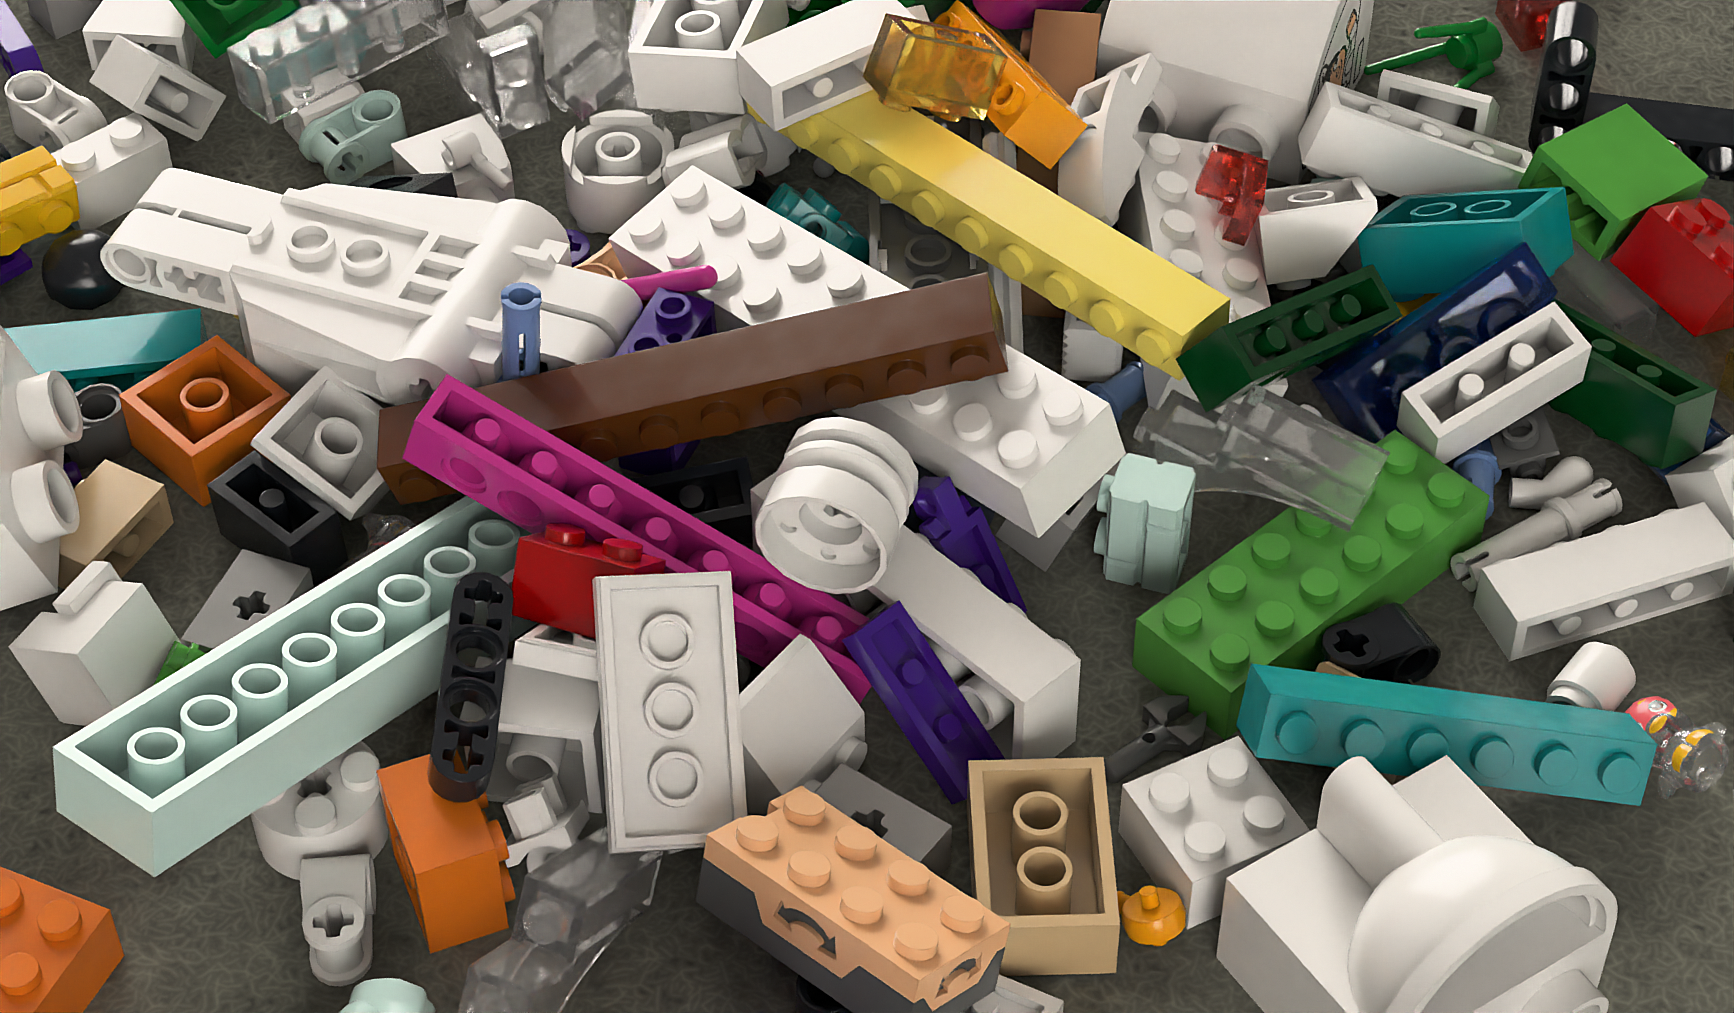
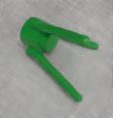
[1364,17,1503,90]

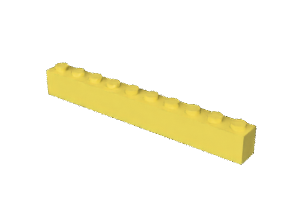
[746,87,1231,381]

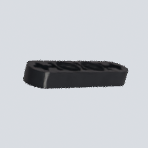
[427,572,514,802]

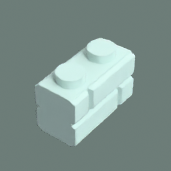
[1094,453,1196,594]

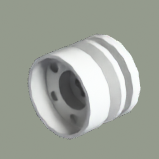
[755,417,918,594]

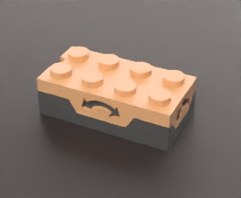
[696,785,1011,1013]

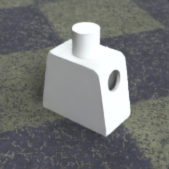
[82,0,197,73]
[391,111,515,204]

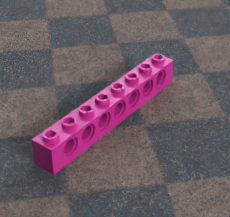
[402,374,872,705]

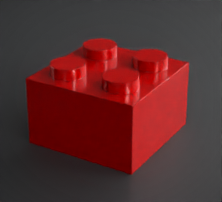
[1609,197,1734,337]

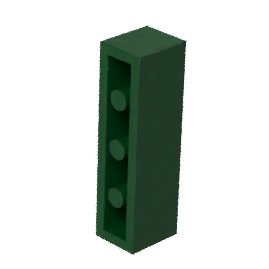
[1488,288,1717,470]

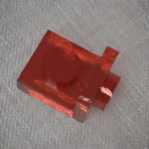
[1495,0,1574,52]
[1195,144,1269,246]

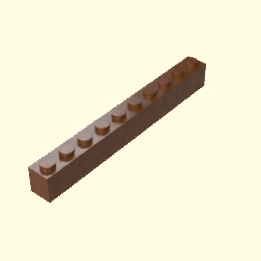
[377,272,1009,505]

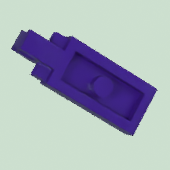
[912,476,1028,614]

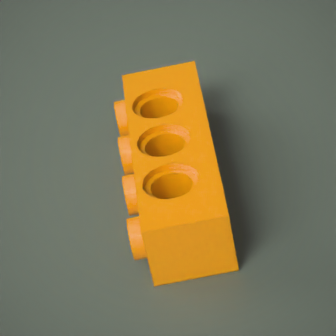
[932,0,1088,170]

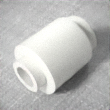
[1545,642,1636,711]

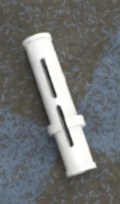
[1450,478,1623,592]

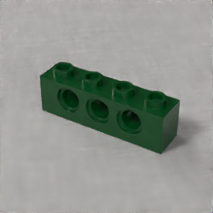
[1176,264,1403,413]

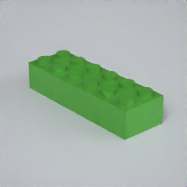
[1132,430,1490,740]

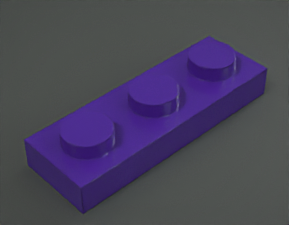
[842,600,1006,804]

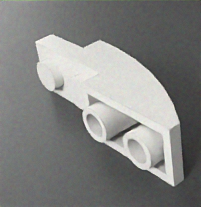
[1058,52,1163,227]

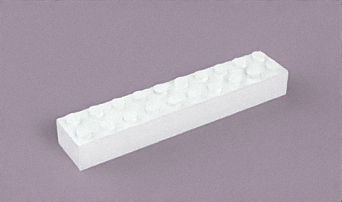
[608,165,1126,538]

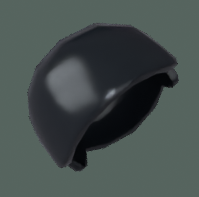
[41,229,127,310]

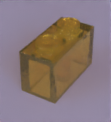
[862,13,1009,122]

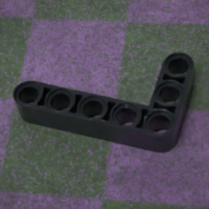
[1528,1,1734,182]

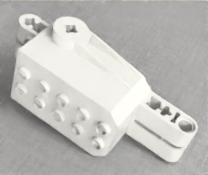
[100,168,643,409]

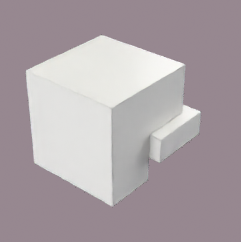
[8,561,182,726]

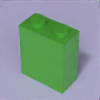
[1517,103,1708,261]

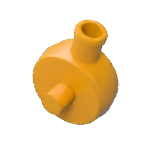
[1117,885,1186,946]

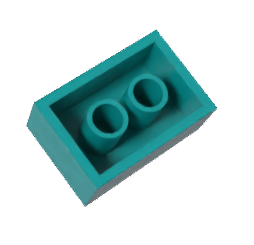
[1357,187,1574,302]

